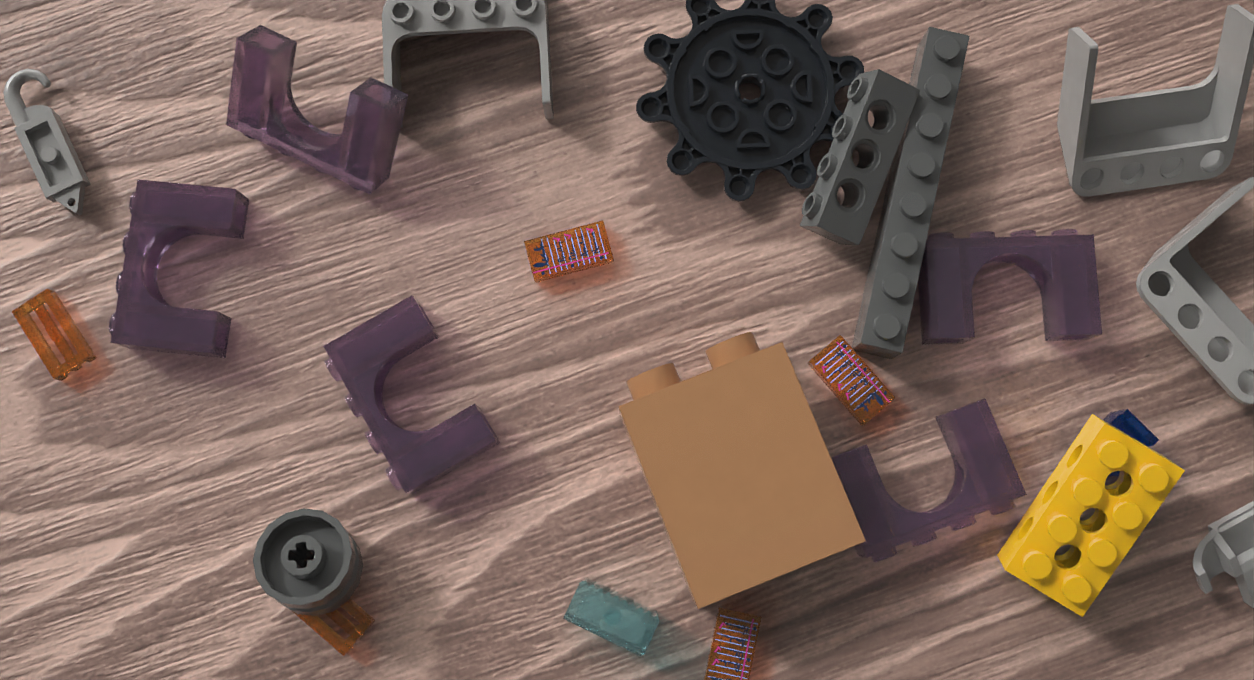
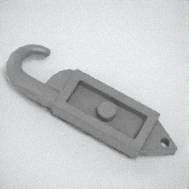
[3,69,91,215]

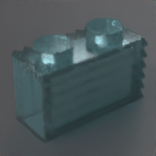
[563,578,660,657]

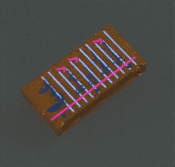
[524,221,614,283]
[807,335,895,426]
[703,607,762,680]

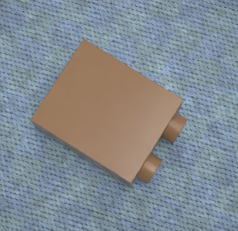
[618,332,866,609]

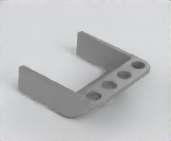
[382,0,554,129]
[1057,4,1254,197]
[1136,176,1254,405]

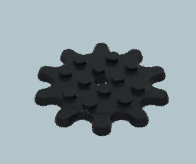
[636,0,864,202]

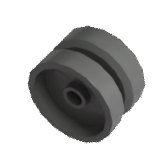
[253,508,363,616]

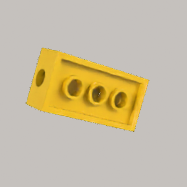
[997,414,1185,617]

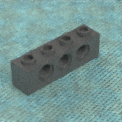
[800,69,920,245]

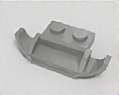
[1193,501,1254,608]

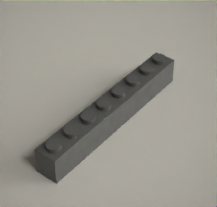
[851,27,970,359]

